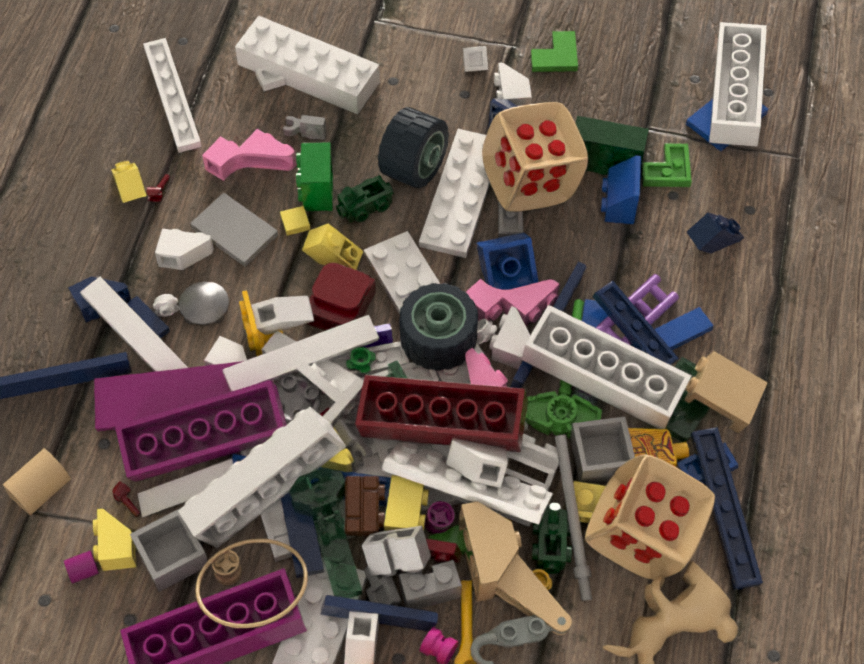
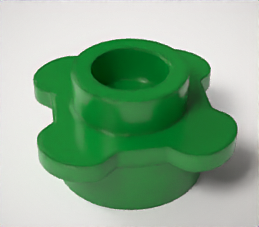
[346,347,376,374]

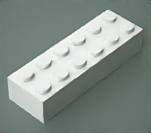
[235,16,380,115]
[709,22,767,146]
[521,305,691,429]
[178,407,346,548]

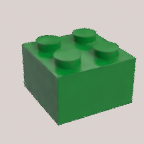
[296,142,333,211]

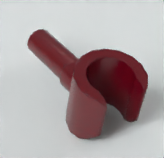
[146,174,170,202]
[112,481,141,517]

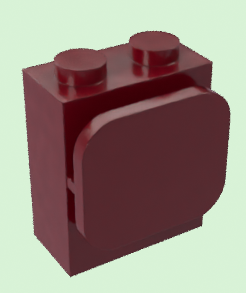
[306,263,376,331]

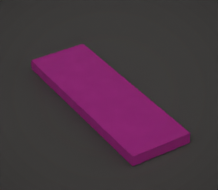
[94,361,244,432]

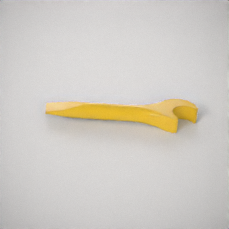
[454,580,477,664]

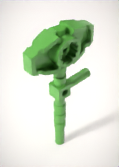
[525,299,602,439]

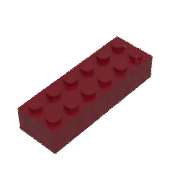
[355,375,528,452]

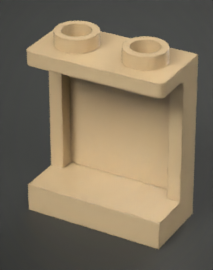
[685,351,767,433]

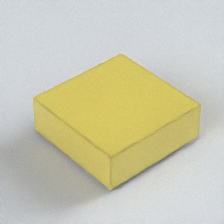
[280,206,310,236]

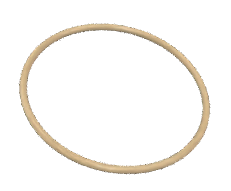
[195,539,308,628]

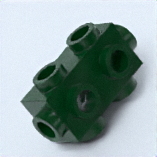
[336,175,394,223]
[532,503,572,574]

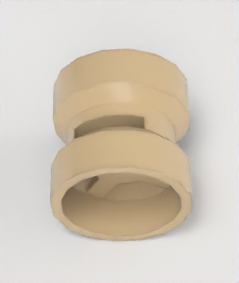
[211,550,242,586]

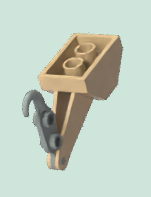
[458,501,572,664]

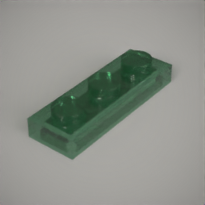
[314,515,363,598]

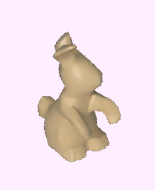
[603,561,738,664]

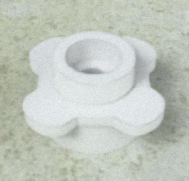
[153,294,179,317]
[476,319,497,344]

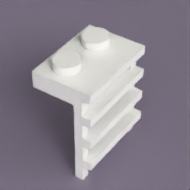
[505,434,559,491]

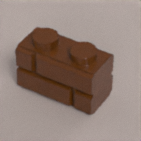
[345,476,385,536]

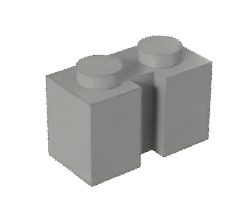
[362,526,431,577]
[399,560,462,609]

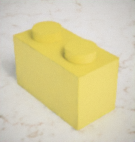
[384,475,429,531]

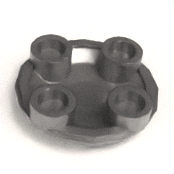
[179,281,229,325]
[276,374,321,424]

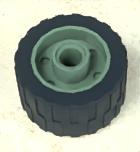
[378,107,449,189]
[399,283,478,371]

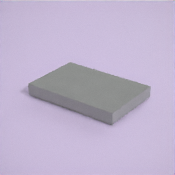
[190,193,278,267]

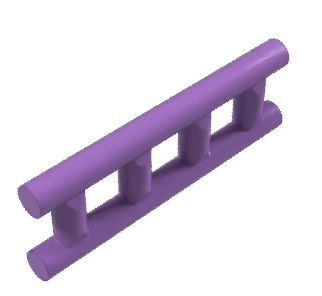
[596,274,679,345]

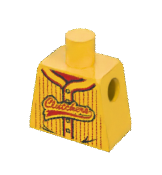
[628,428,689,467]

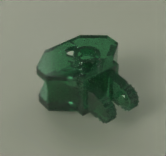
[289,467,346,535]

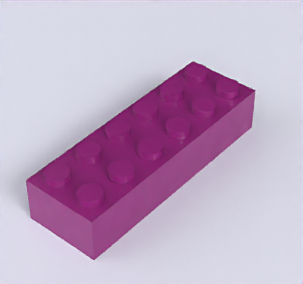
[115,380,287,482]
[120,568,307,664]

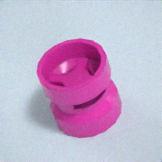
[419,627,459,664]

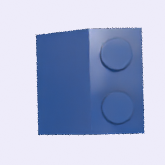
[601,156,641,224]
[476,233,538,290]

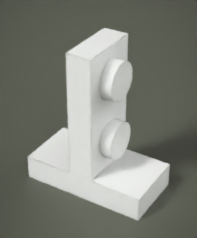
[297,361,363,427]

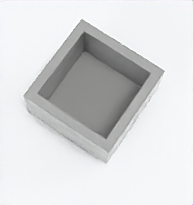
[570,416,635,484]
[130,508,208,592]

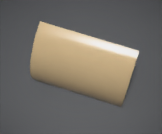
[3,448,71,516]

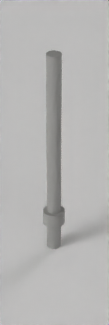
[555,435,592,601]

